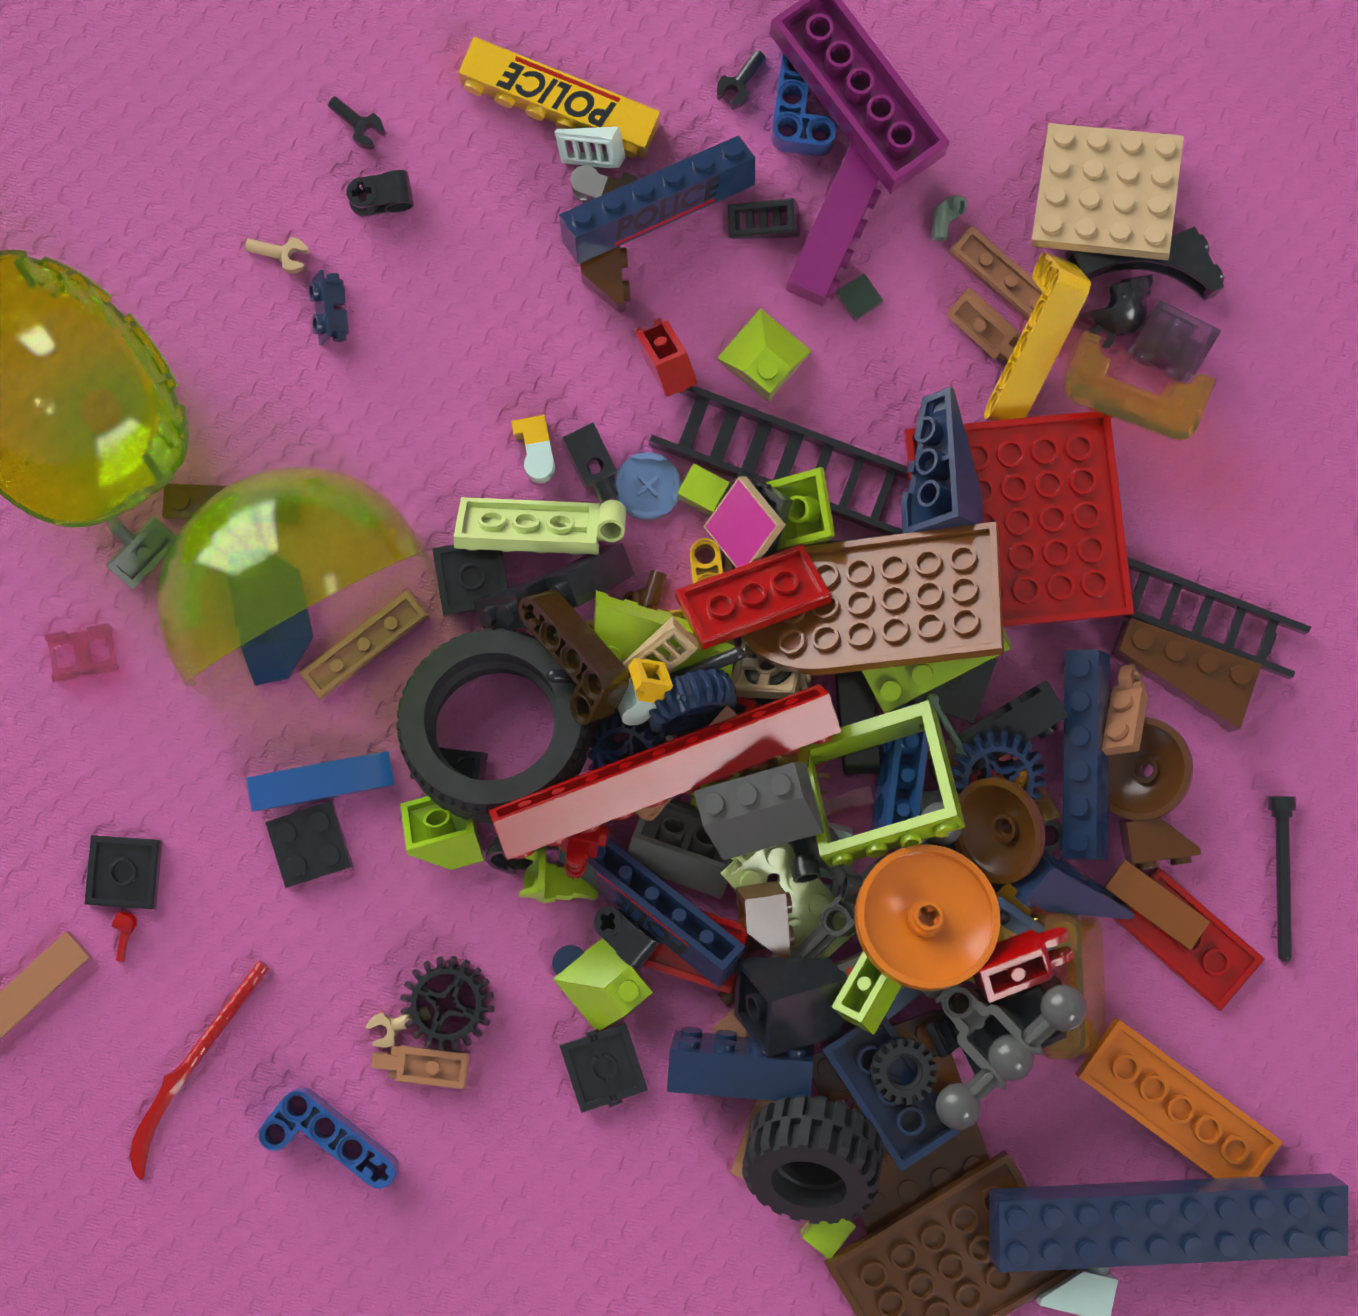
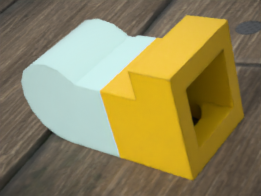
[511,415,555,483]
[618,658,673,725]

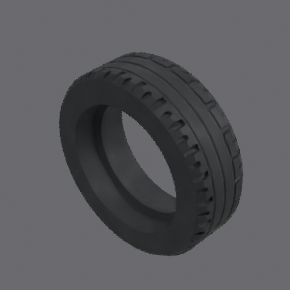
[396,628,591,824]

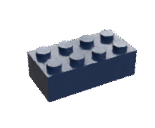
[819,1016,960,1172]
[667,1027,814,1101]

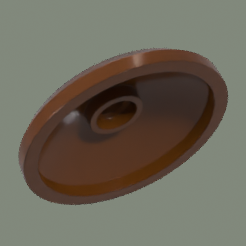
[1108,717,1193,821]
[954,777,1045,884]

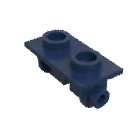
[309,270,349,345]

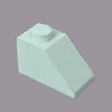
[1034,1267,1118,1316]

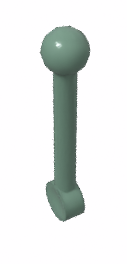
[925,693,967,755]

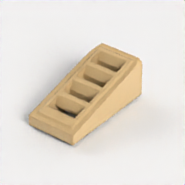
[622,616,698,680]

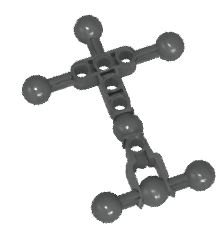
[771,801,1087,1130]

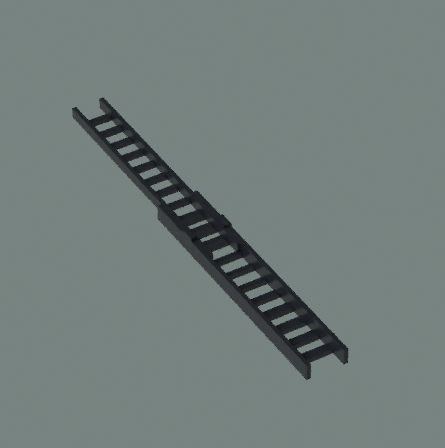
[649,386,1311,679]

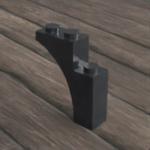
[1065,226,1224,301]
[472,543,635,630]

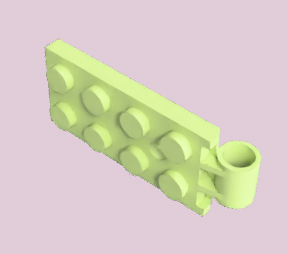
[454,497,626,555]
[720,843,856,958]

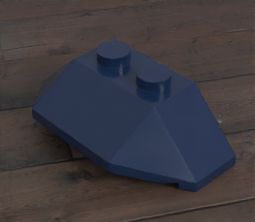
[228,546,314,686]

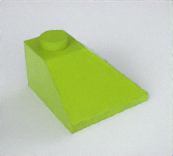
[717,308,812,402]
[766,467,835,550]
[400,796,484,870]
[553,938,653,1031]

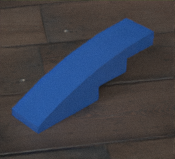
[245,751,395,812]

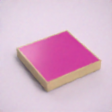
[704,477,785,568]

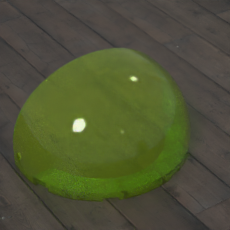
[0,249,189,528]
[157,466,428,687]

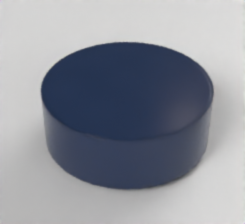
[552,945,584,975]

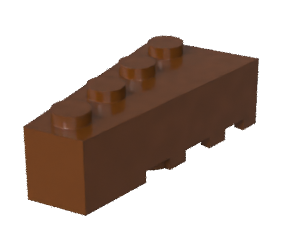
[1112,618,1262,732]

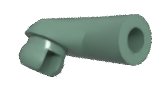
[931,195,968,241]

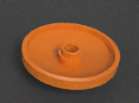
[855,844,1000,991]

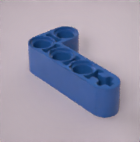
[771,53,836,156]
[258,1087,399,1189]

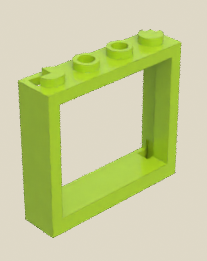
[798,700,966,868]

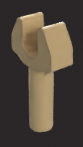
[245,237,310,274]
[366,1006,432,1048]

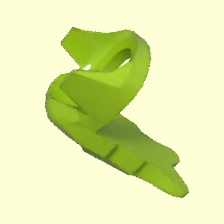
[519,846,598,903]

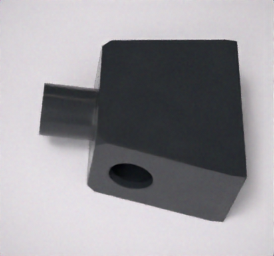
[561,422,619,503]

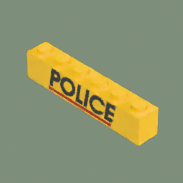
[458,37,660,158]

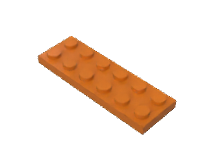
[1075,1017,1283,1179]

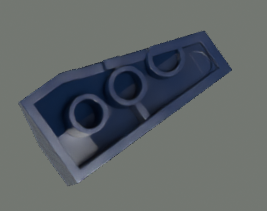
[901,387,984,534]
[1010,846,1135,919]

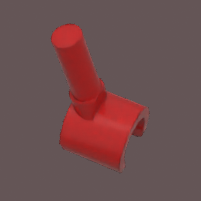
[112,910,138,962]

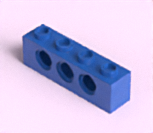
[871,704,929,847]

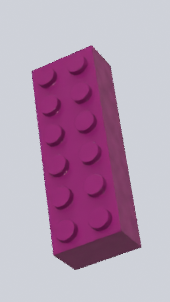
[770,0,950,194]

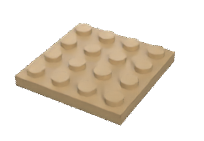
[1031,123,1184,260]

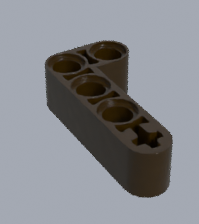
[518,589,629,725]

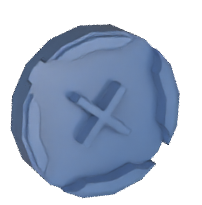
[614,452,681,521]

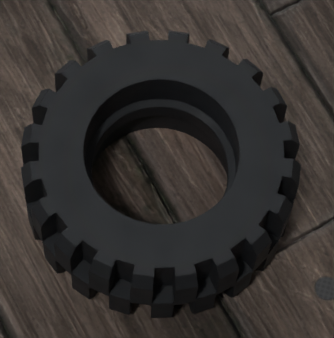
[742,1095,884,1224]

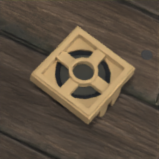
[731,639,811,705]

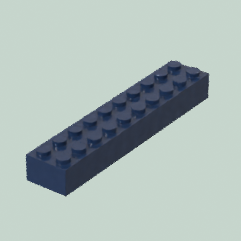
[989,1173,1348,1273]

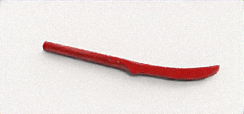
[130,960,270,1180]

